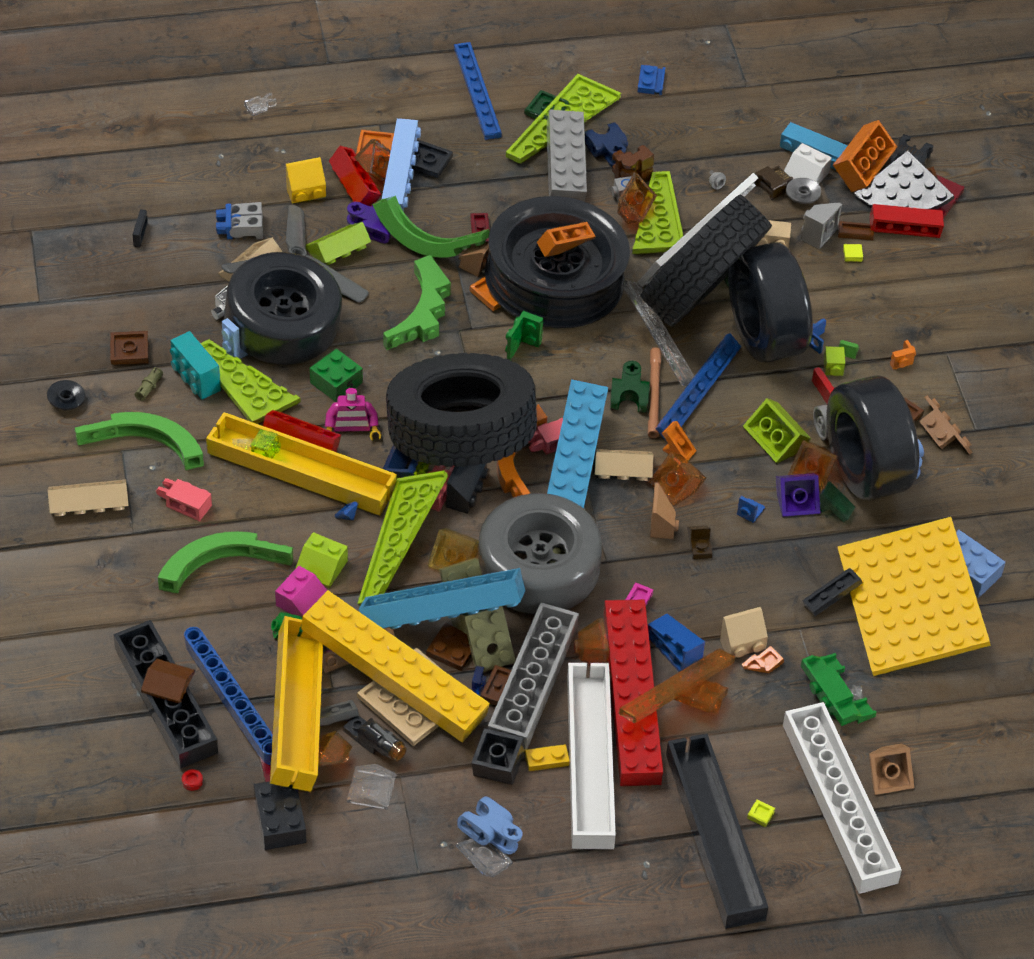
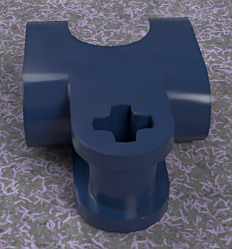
[584,122,628,167]

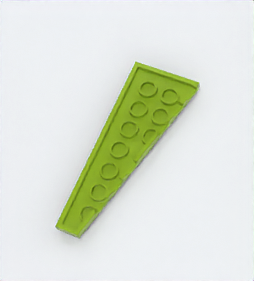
[506,74,621,164]
[357,470,448,606]

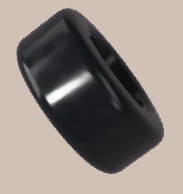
[728,242,813,363]
[224,252,342,365]
[826,375,920,501]

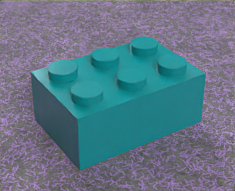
[170,331,221,400]

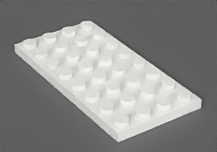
[636,173,758,288]

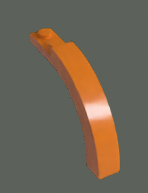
[497,404,547,497]

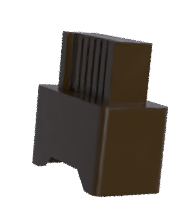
[754,165,793,200]

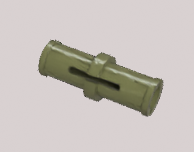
[134,367,163,401]

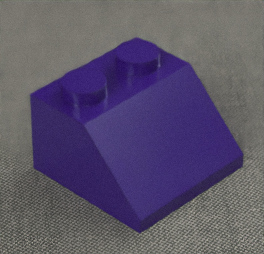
[776,473,820,516]

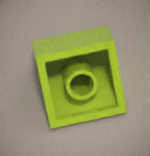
[296,532,348,588]

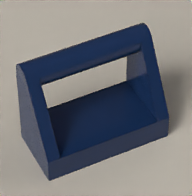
[383,445,420,478]

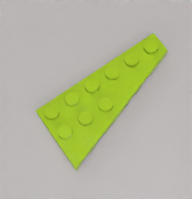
[632,171,683,254]

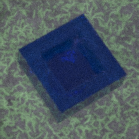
[472,666,487,695]

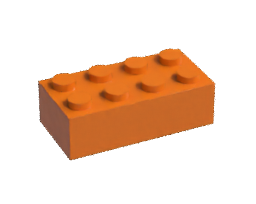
[833,120,897,192]

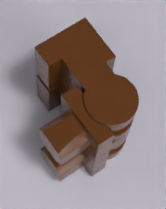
[612,145,654,184]

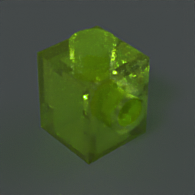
[250,429,281,459]

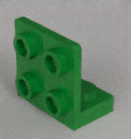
[505,311,543,360]

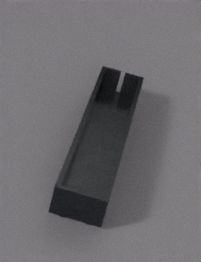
[666,733,769,929]

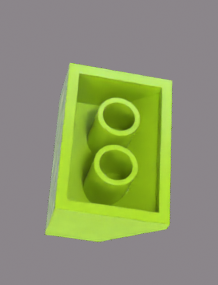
[306,222,371,265]
[743,398,811,463]

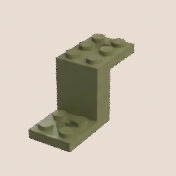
[439,558,515,674]

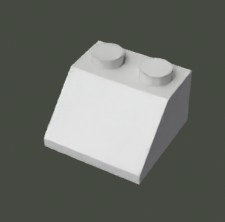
[784,143,832,184]

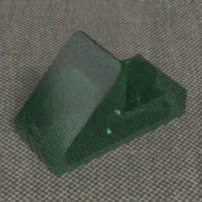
[820,481,855,522]

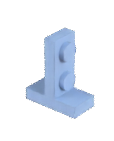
[221,318,248,359]

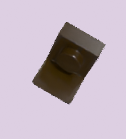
[687,525,713,559]

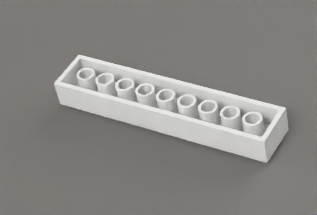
[783,702,902,894]

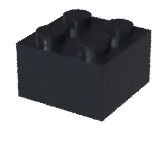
[471,728,525,785]

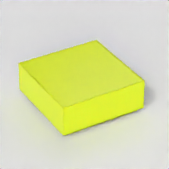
[843,244,863,262]
[747,800,775,827]

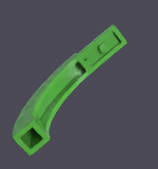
[373,195,490,258]
[75,412,204,470]
[158,531,293,593]

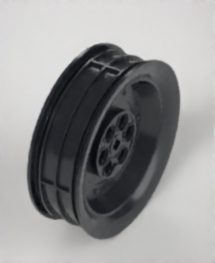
[485,196,630,328]

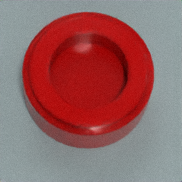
[182,769,203,791]

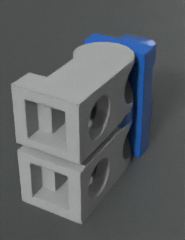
[216,202,263,239]

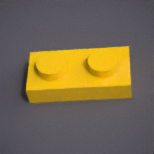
[525,744,570,771]

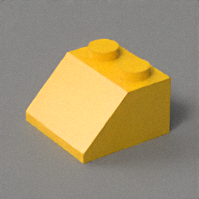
[286,157,326,204]

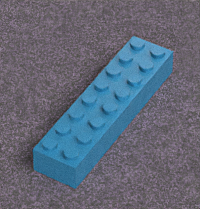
[547,379,608,508]
[359,568,525,629]

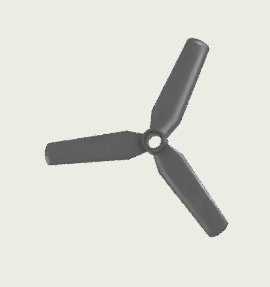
[221,205,369,303]

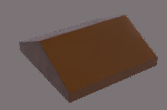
[141,659,195,704]

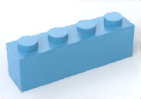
[780,122,848,170]

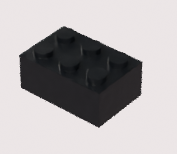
[254,781,307,850]

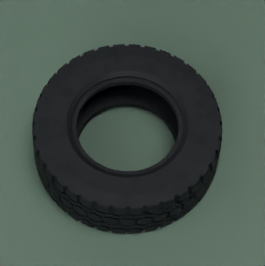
[640,194,772,327]
[386,353,537,467]

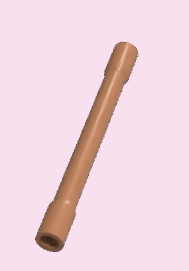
[648,347,661,438]

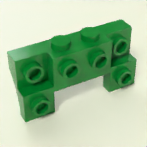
[801,653,877,726]

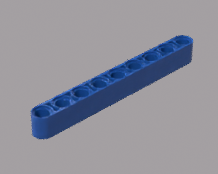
[184,627,273,765]

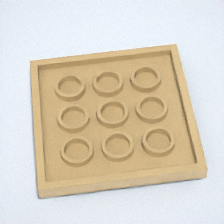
[357,648,441,746]

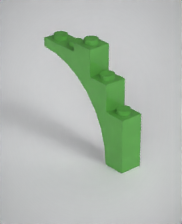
[383,255,451,350]

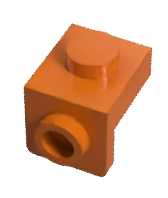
[890,340,916,370]

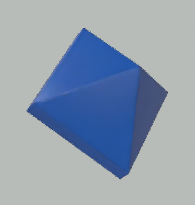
[335,502,358,520]

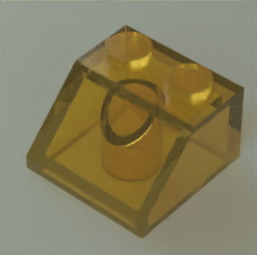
[427,528,479,579]

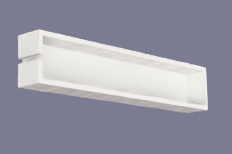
[567,663,615,849]

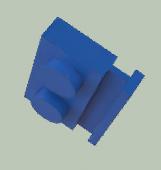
[637,65,665,95]

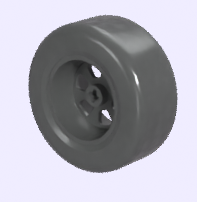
[478,493,602,615]

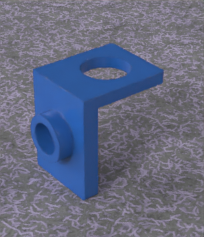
[809,318,826,354]
[737,496,765,523]

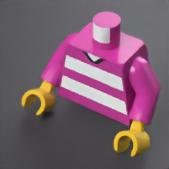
[325,388,382,441]

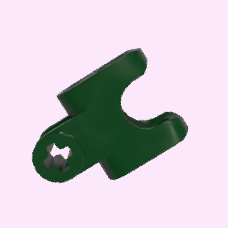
[610,360,650,413]

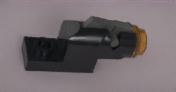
[343,716,407,761]

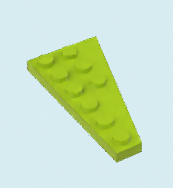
[200,339,301,424]

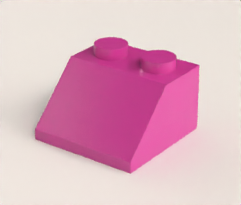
[275,566,327,617]

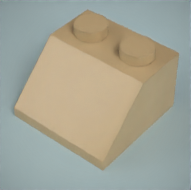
[720,607,768,659]

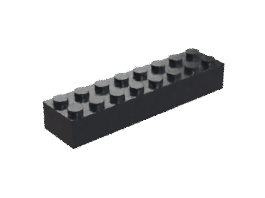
[113,620,218,769]

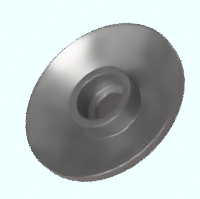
[786,178,821,204]

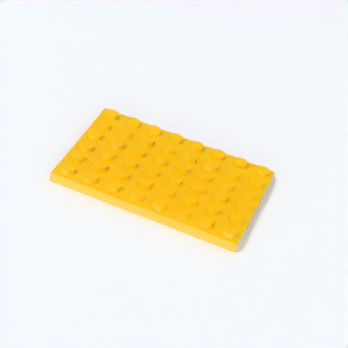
[838,517,991,676]

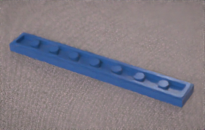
[454,42,502,140]
[655,333,742,442]

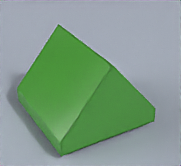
[839,340,859,359]

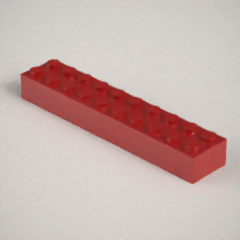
[604,599,663,786]

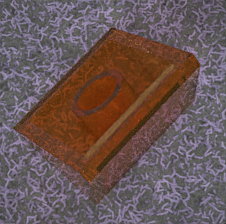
[354,139,391,184]

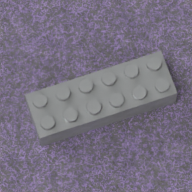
[547,110,587,202]

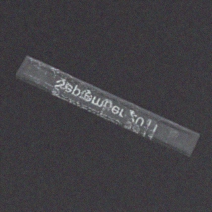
[622,280,695,387]

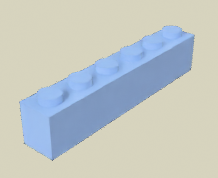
[382,118,421,212]

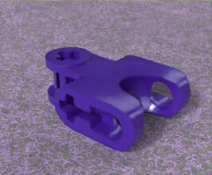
[347,202,391,244]

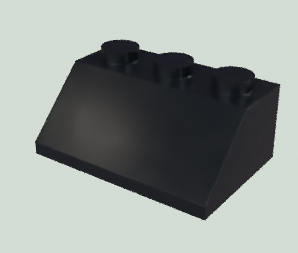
[446,463,490,514]

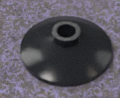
[47,380,85,410]

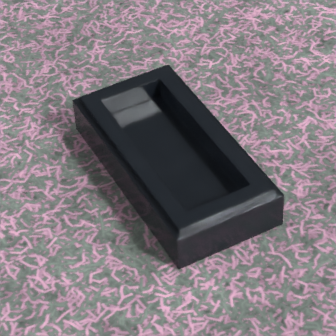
[132,209,148,248]

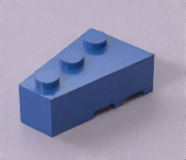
[648,614,705,676]

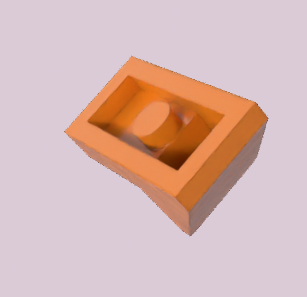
[662,421,697,463]

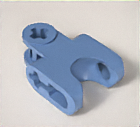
[457,796,523,854]

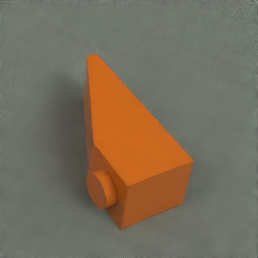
[537,222,596,257]

